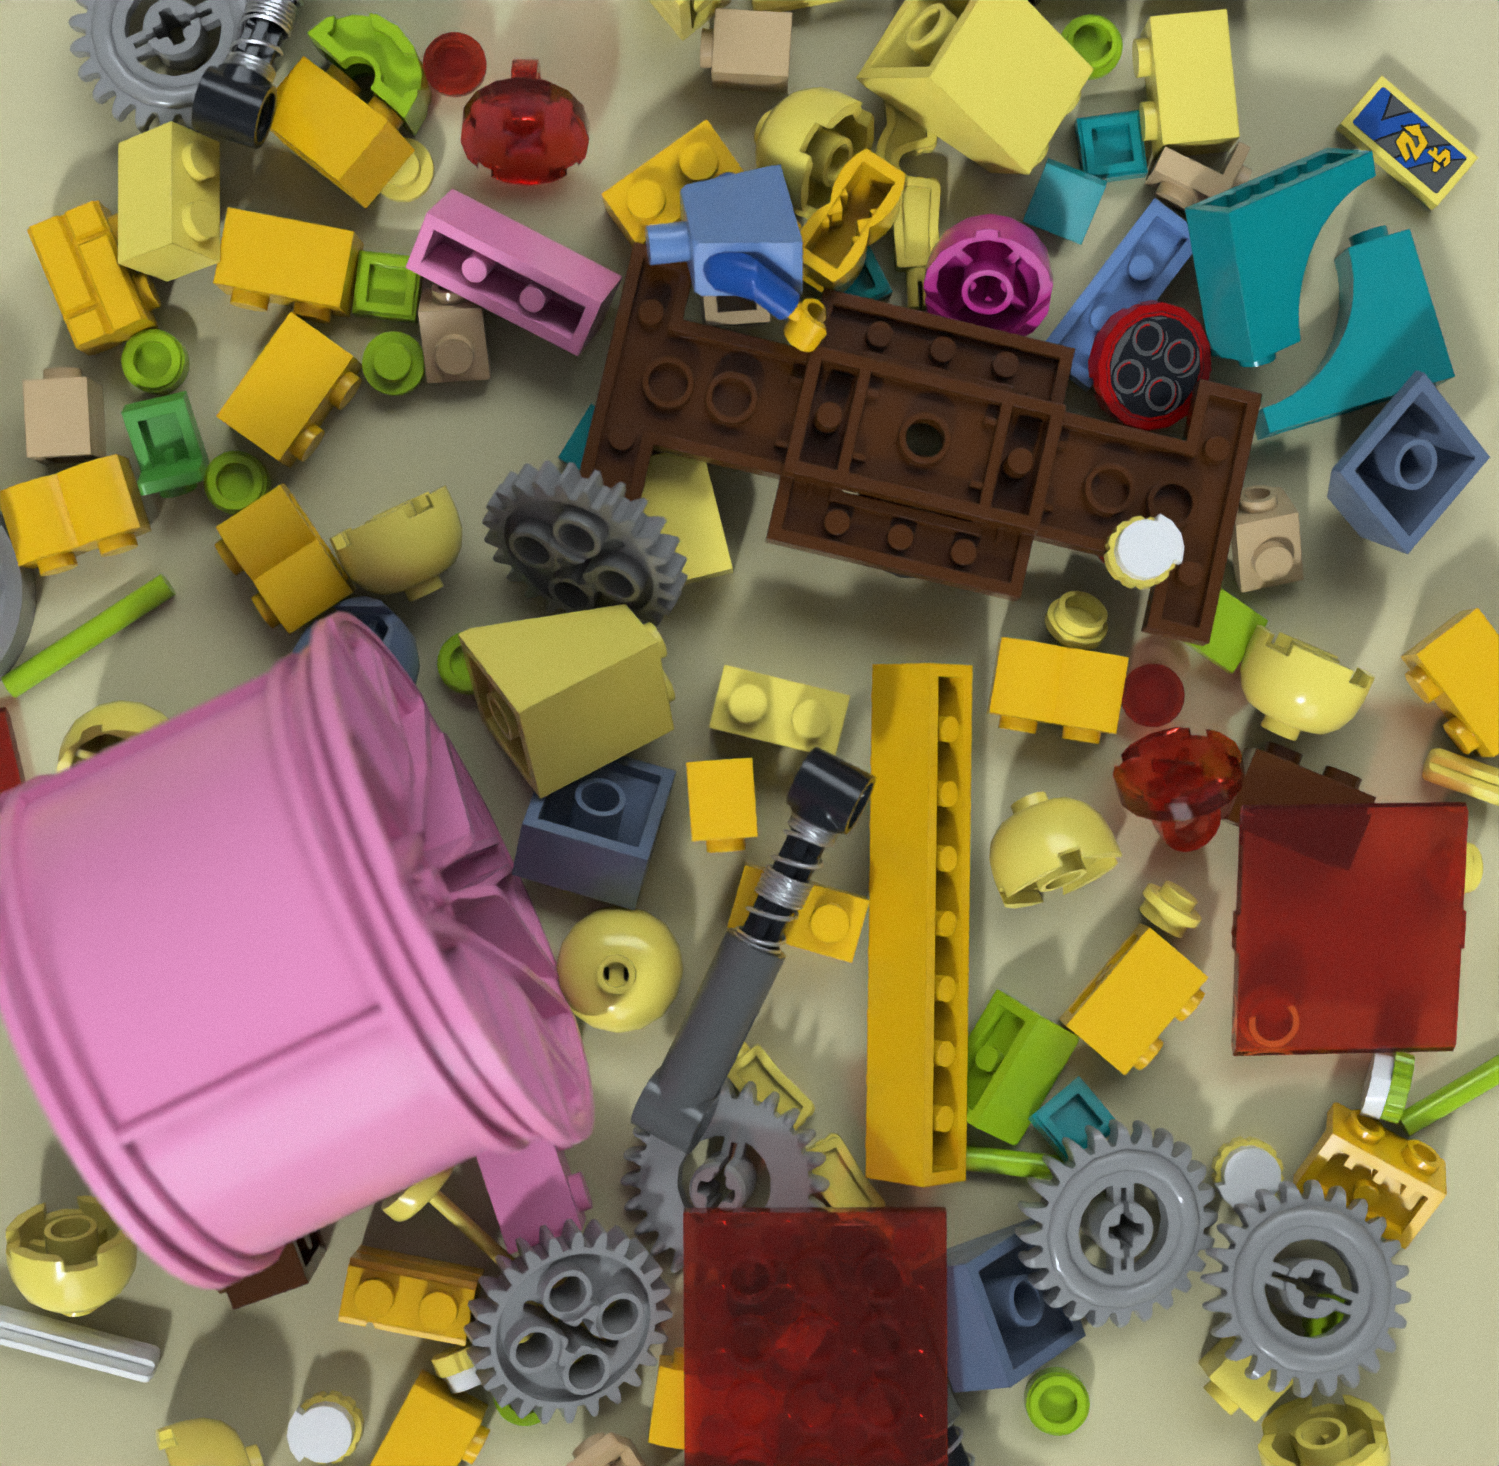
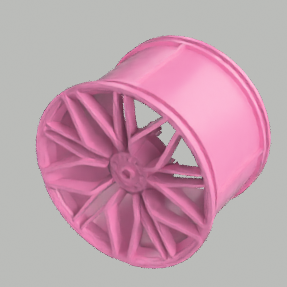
[0,611,595,1289]

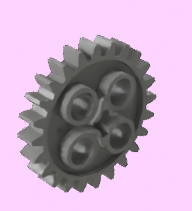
[482,460,688,627]
[464,1219,673,1424]

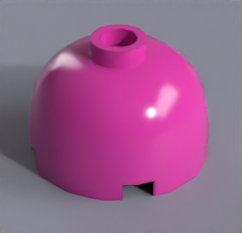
[923,213,1054,336]

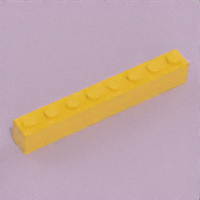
[865,663,973,1188]

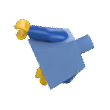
[645,165,827,352]

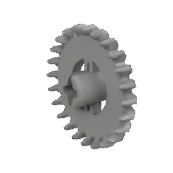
[68,0,282,133]
[620,1077,830,1288]
[1015,1119,1218,1328]
[1200,1180,1411,1398]

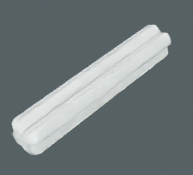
[0,1305,160,1382]

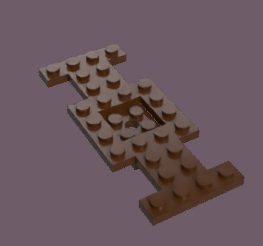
[579,242,1262,646]

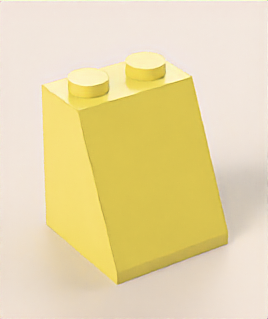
[856,0,1094,175]
[458,604,675,799]

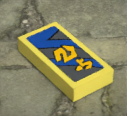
[1336,75,1478,210]

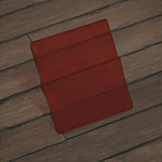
[1231,802,1468,1056]

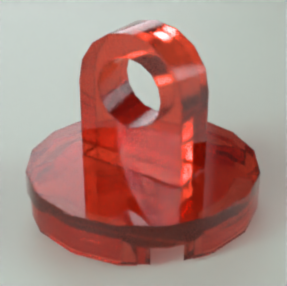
[460,59,590,186]
[1113,727,1245,852]

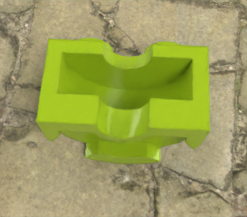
[307,13,432,136]

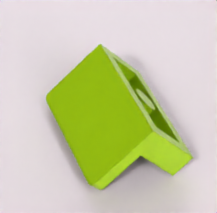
[967,989,1079,1146]

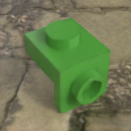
[121,391,209,498]

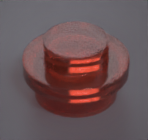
[423,32,487,98]
[1121,664,1185,727]

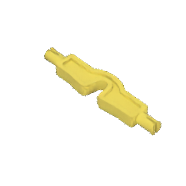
[875,25,941,310]
[727,1041,905,1253]

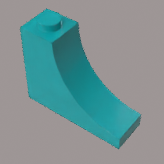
[1185,148,1376,367]
[1255,225,1455,440]

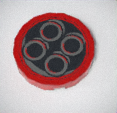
[1088,300,1212,431]

